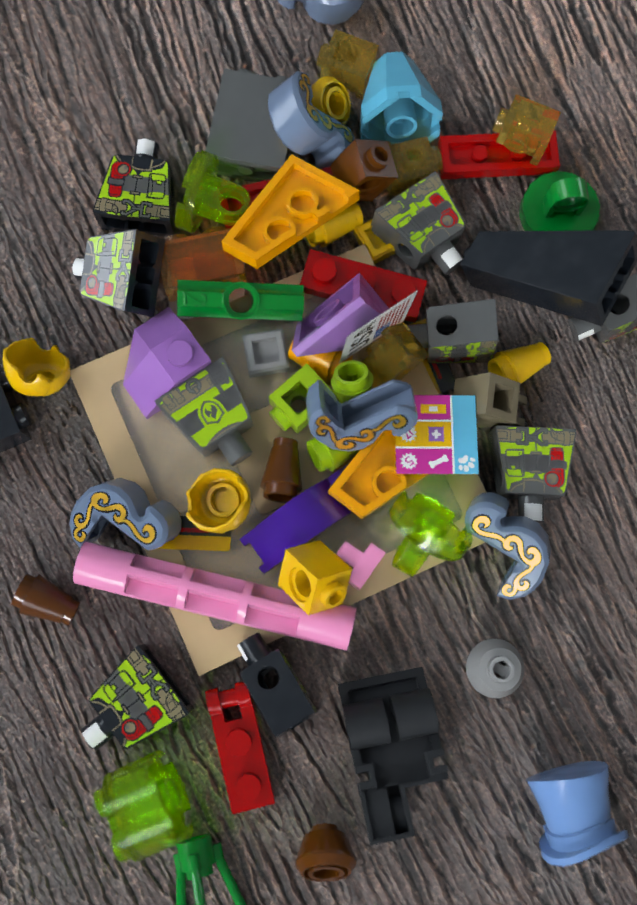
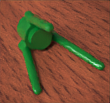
[173,833,247,905]

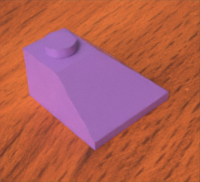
[291,273,389,357]

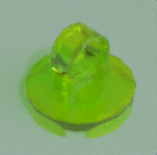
[175,150,250,233]
[389,492,473,577]

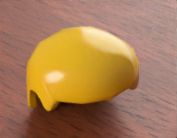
[2,338,71,396]
[185,468,251,534]

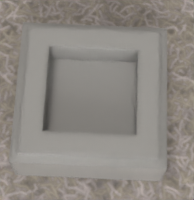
[242,328,290,378]

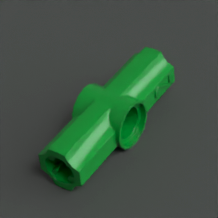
[177,279,304,321]

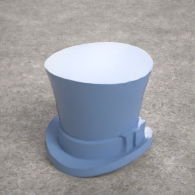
[526,761,629,866]

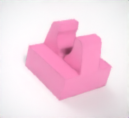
[336,541,385,590]

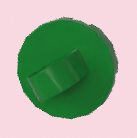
[519,171,600,231]

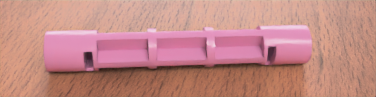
[73,542,356,650]

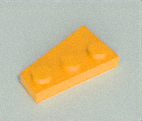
[221,154,360,269]
[328,430,430,519]

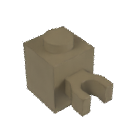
[453,372,527,428]

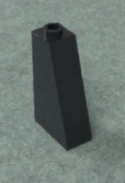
[460,230,637,326]

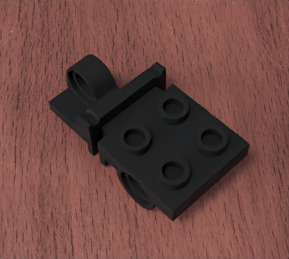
[338,666,449,846]

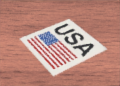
[339,291,417,364]

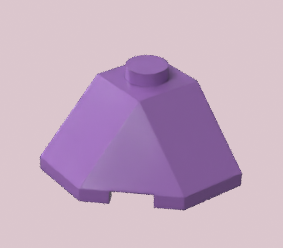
[123,307,212,419]

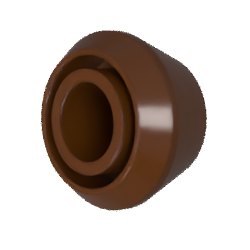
[295,823,357,882]

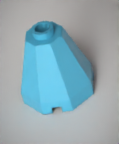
[360,52,443,155]

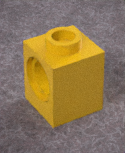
[278,540,352,615]

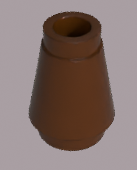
[260,437,302,503]
[11,573,81,626]

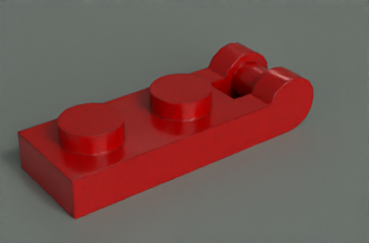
[205,681,276,815]

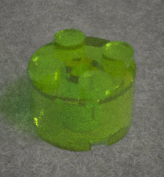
[94,750,194,862]

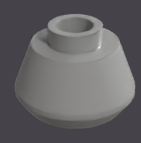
[466,639,524,698]

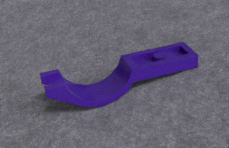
[240,462,353,574]

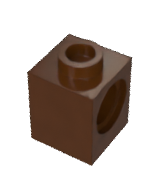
[330,139,398,201]

